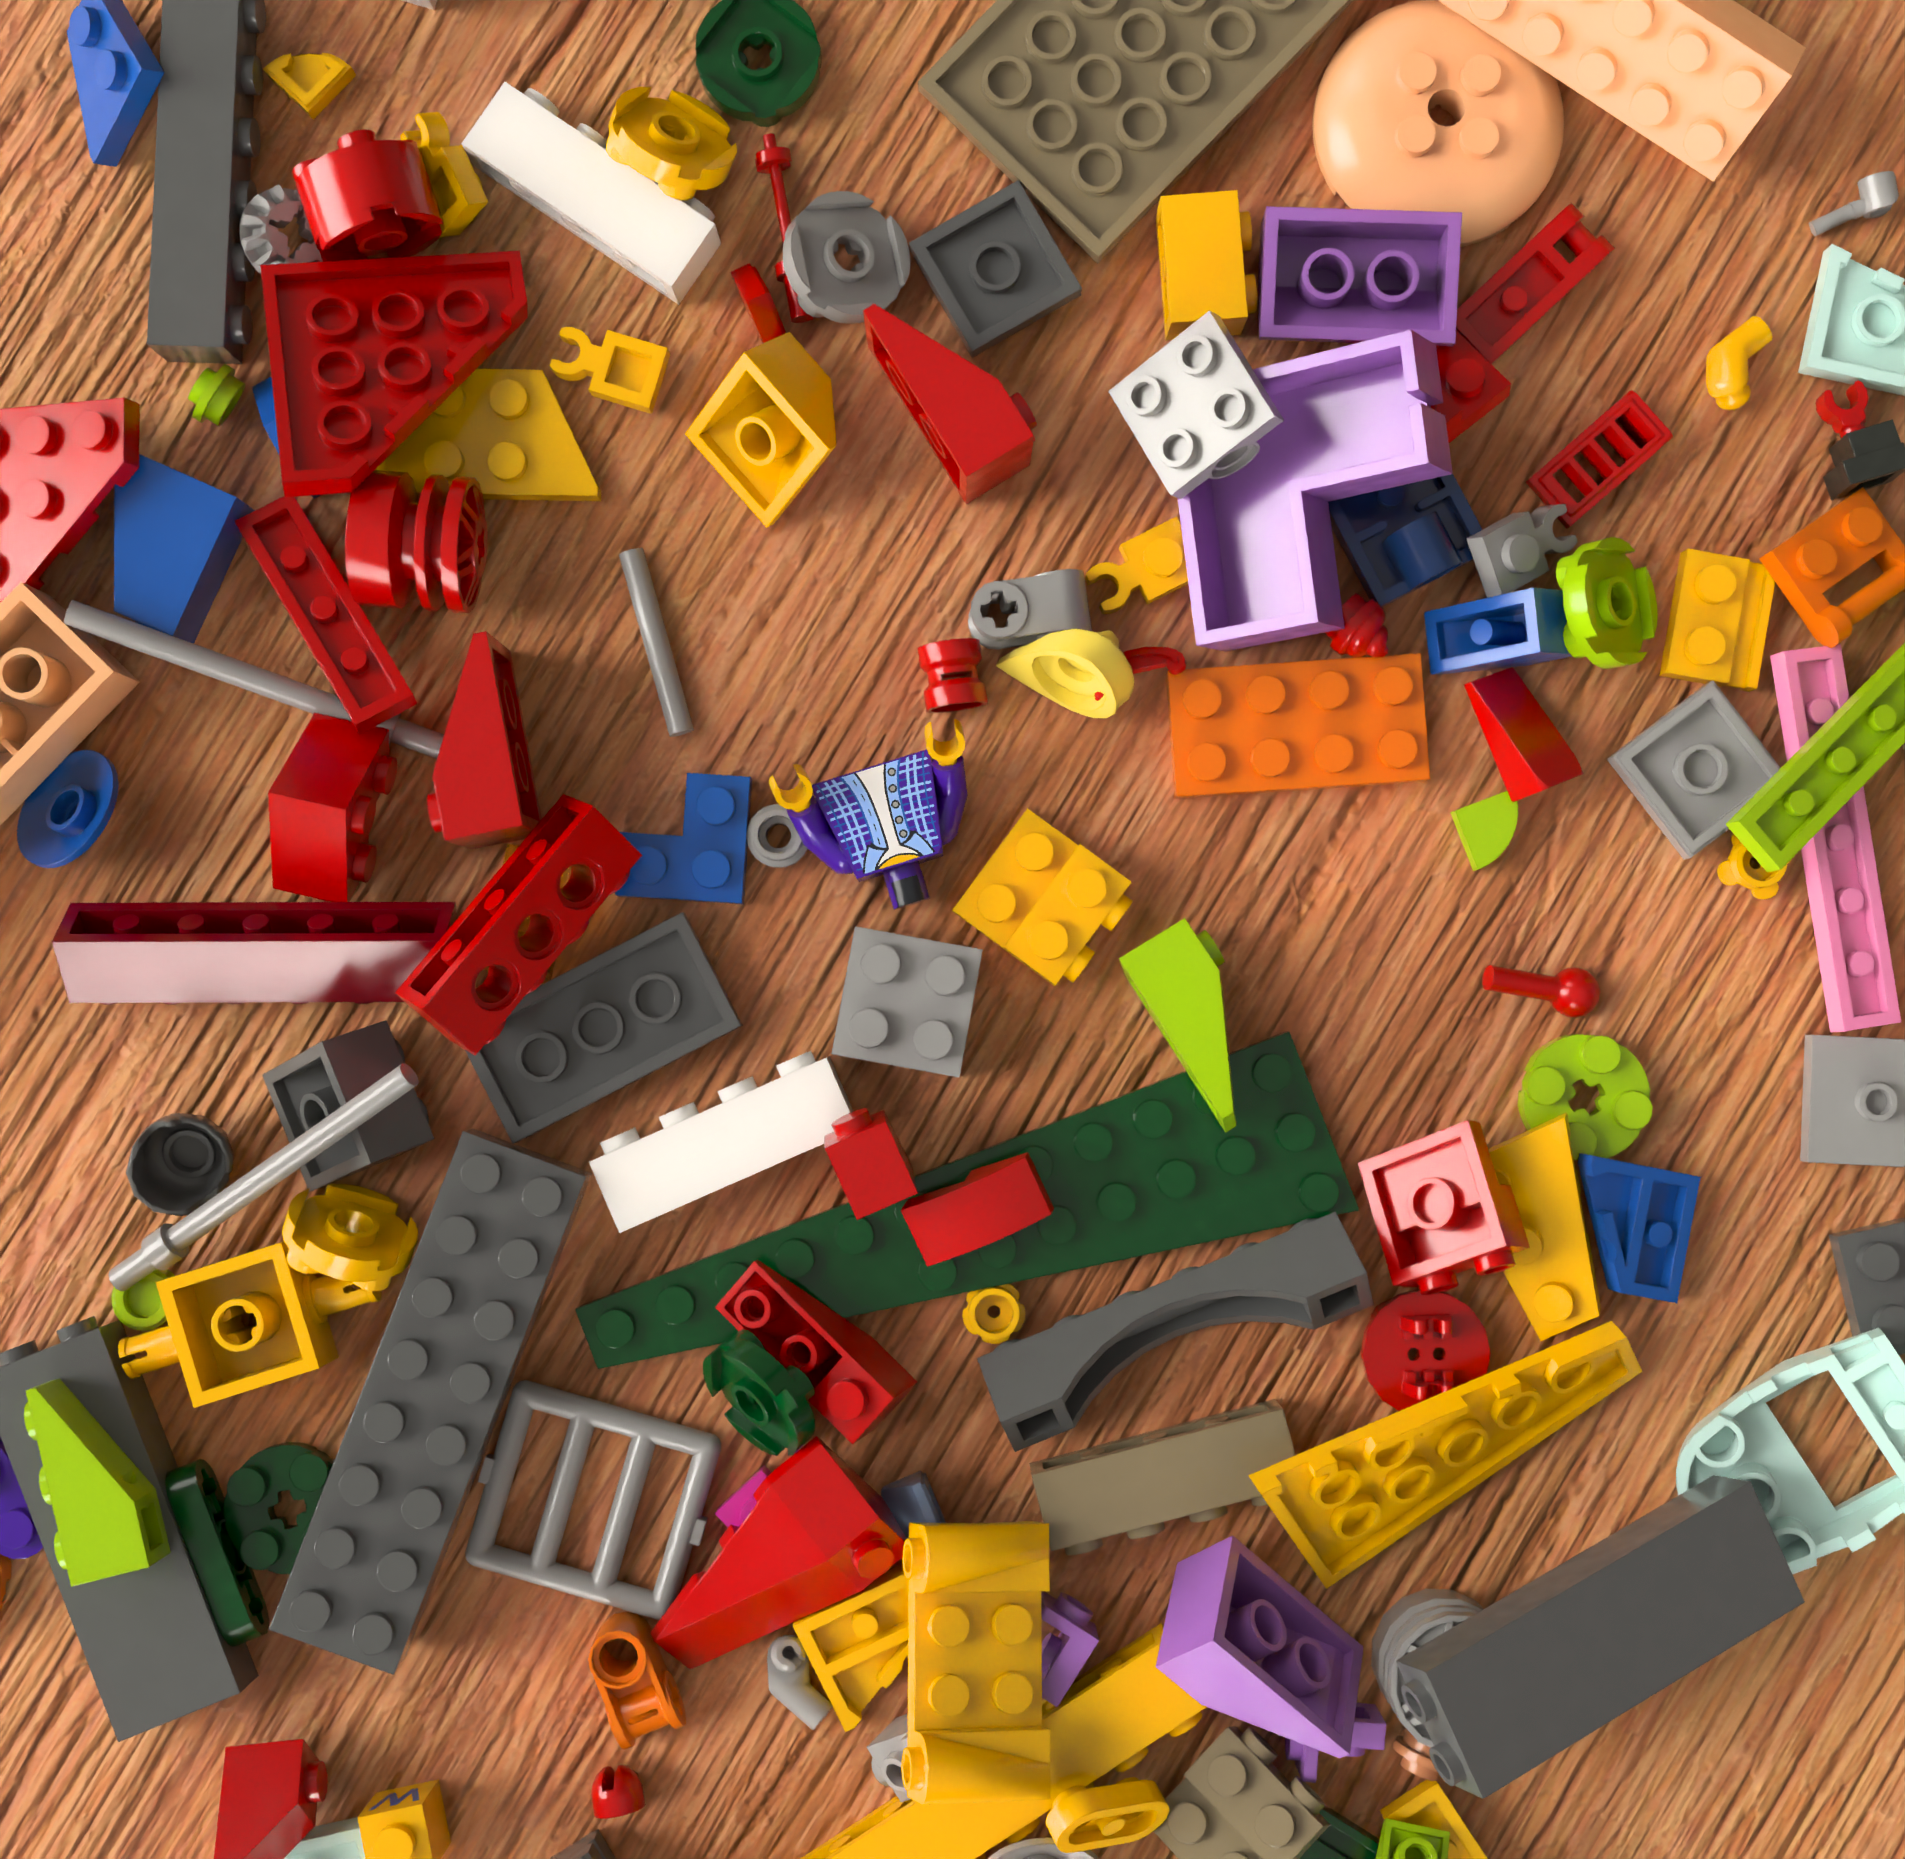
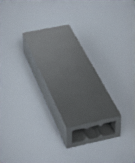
[0,1316,259,1742]
[1396,1475,1805,1799]

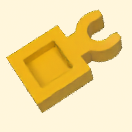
[400,112,488,237]
[549,327,671,414]
[1085,516,1188,614]

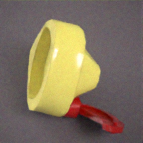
[996,629,1187,718]

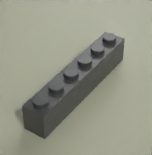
[147,0,266,364]

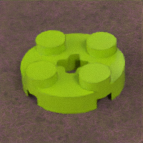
[1556,537,1658,669]
[1518,1034,1653,1160]

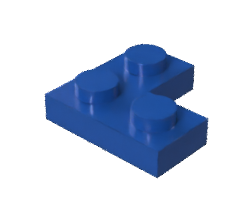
[615,773,752,904]

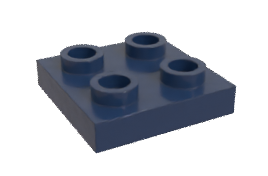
[1328,474,1483,607]

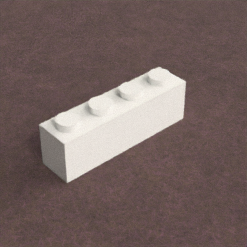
[461,82,721,305]
[589,1051,853,1233]

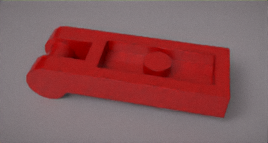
[1456,203,1615,364]

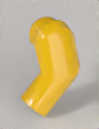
[1706,316,1773,410]

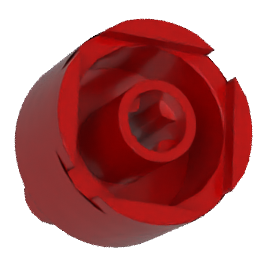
[292,129,443,262]

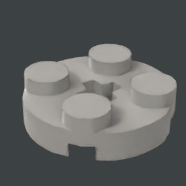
[783,191,910,324]

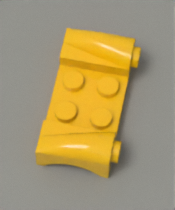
[901,1521,1051,1805]

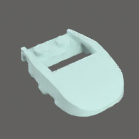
[1676,1328,1905,1574]

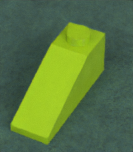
[1119,918,1237,1133]

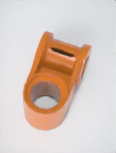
[588,1612,686,1750]

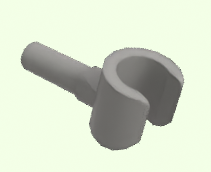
[1809,171,1899,236]

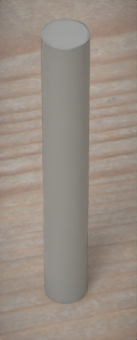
[619,548,694,737]

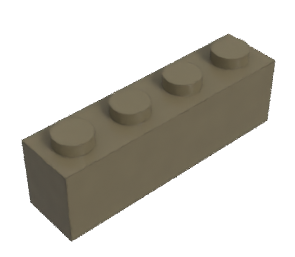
[1029,1399,1295,1555]

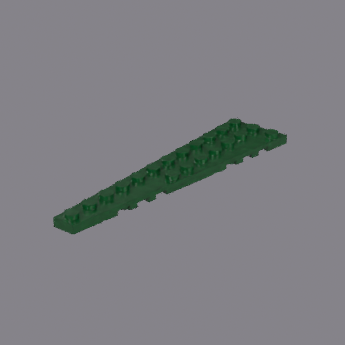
[575,1031,1359,1369]

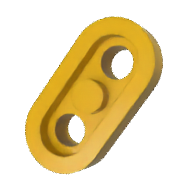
[1046,1777,1169,1853]

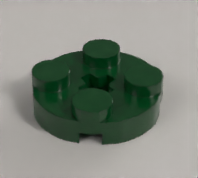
[695,0,822,127]
[703,1329,815,1456]
[224,1442,335,1574]

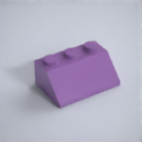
[1258,206,1462,346]

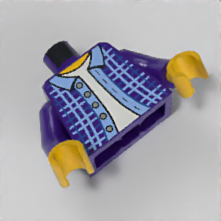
[769,719,968,910]

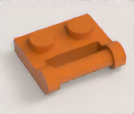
[1759,487,1905,648]

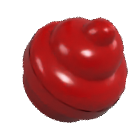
[1324,593,1388,658]

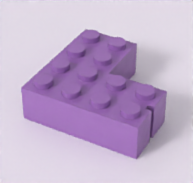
[1178,330,1453,652]

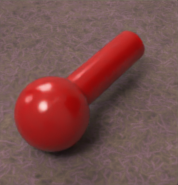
[1482,965,1600,1018]

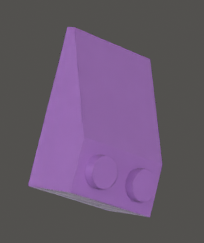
[1155,1535,1363,1758]

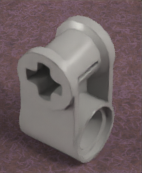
[968,569,1092,650]

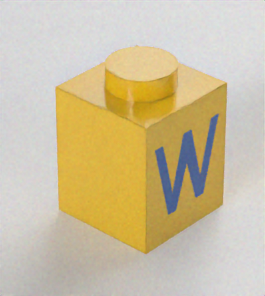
[357,1779,451,1859]

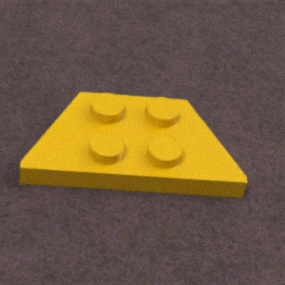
[375,369,601,501]

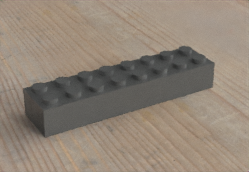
[269,1129,592,1675]

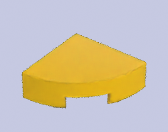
[263,53,356,120]

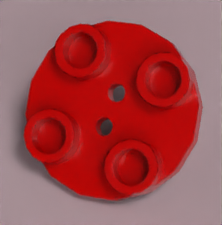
[1361,1289,1491,1411]

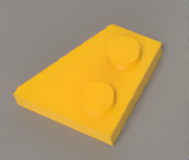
[793,1564,908,1732]

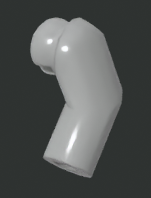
[767,1635,833,1731]

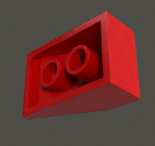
[863,304,1037,504]
[427,631,542,849]

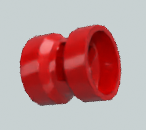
[918,638,988,713]

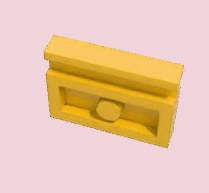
[1659,548,1775,692]

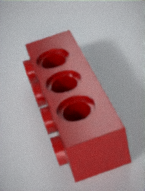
[395,794,642,1056]

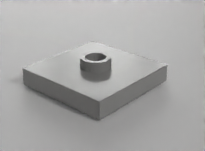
[1607,680,1781,860]
[1800,1035,1905,1167]

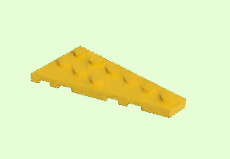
[1248,1321,1642,1589]

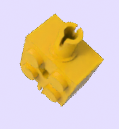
[118,1241,382,1408]

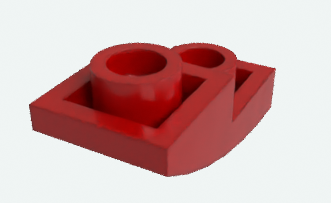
[901,1152,1054,1267]

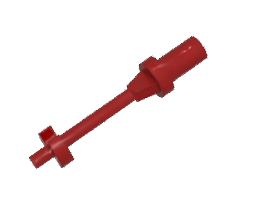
[755,133,816,323]

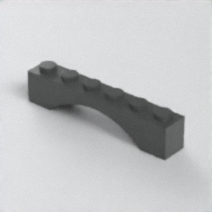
[977,1212,1374,1452]

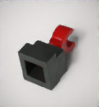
[1815,380,1905,500]

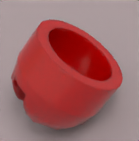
[591,1765,646,1819]

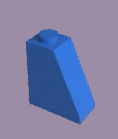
[114,454,255,644]

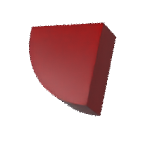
[730,263,786,343]

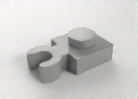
[1466,504,1578,598]

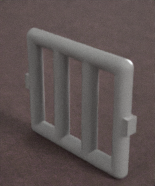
[465,1380,721,1620]

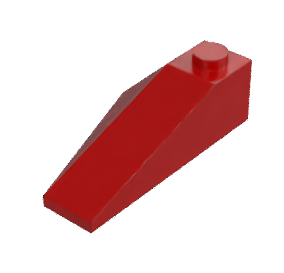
[650,1436,907,1670]

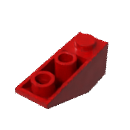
[715,1260,918,1444]

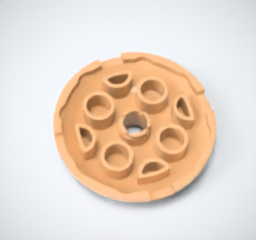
[1312,0,1564,247]

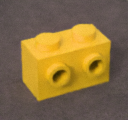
[1156,190,1257,341]

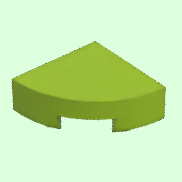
[1450,791,1518,871]

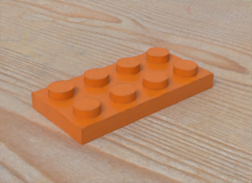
[1166,653,1430,799]

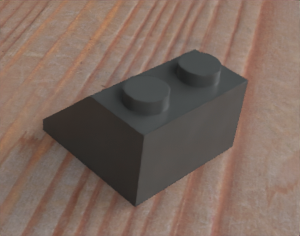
[262,1020,434,1192]

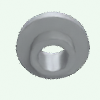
[747,804,808,868]

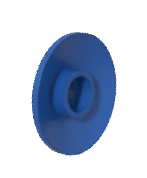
[17,750,119,868]

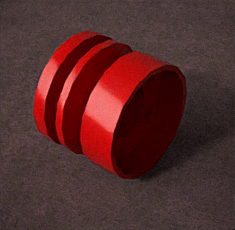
[345,470,488,614]

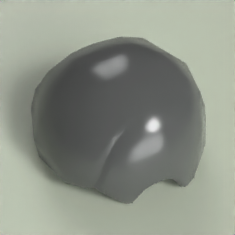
[126,1113,234,1216]

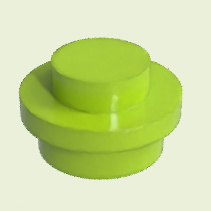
[188,364,246,426]

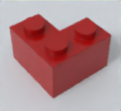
[268,713,397,902]

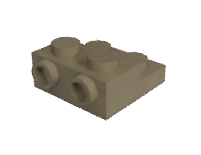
[1153,1727,1331,1859]

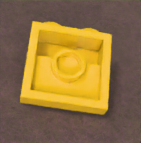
[952,808,1133,986]

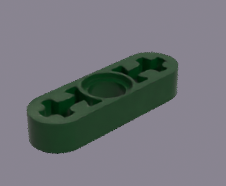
[165,1459,269,1647]

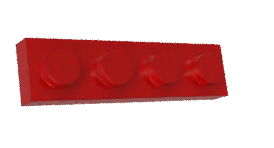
[234,496,417,734]

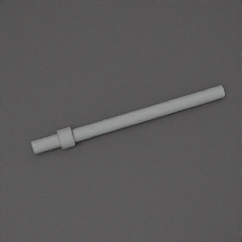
[64,600,444,759]
[108,1063,419,1291]

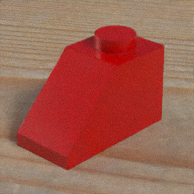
[824,1108,918,1220]
[214,1739,328,1859]

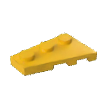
[1488,1112,1601,1341]

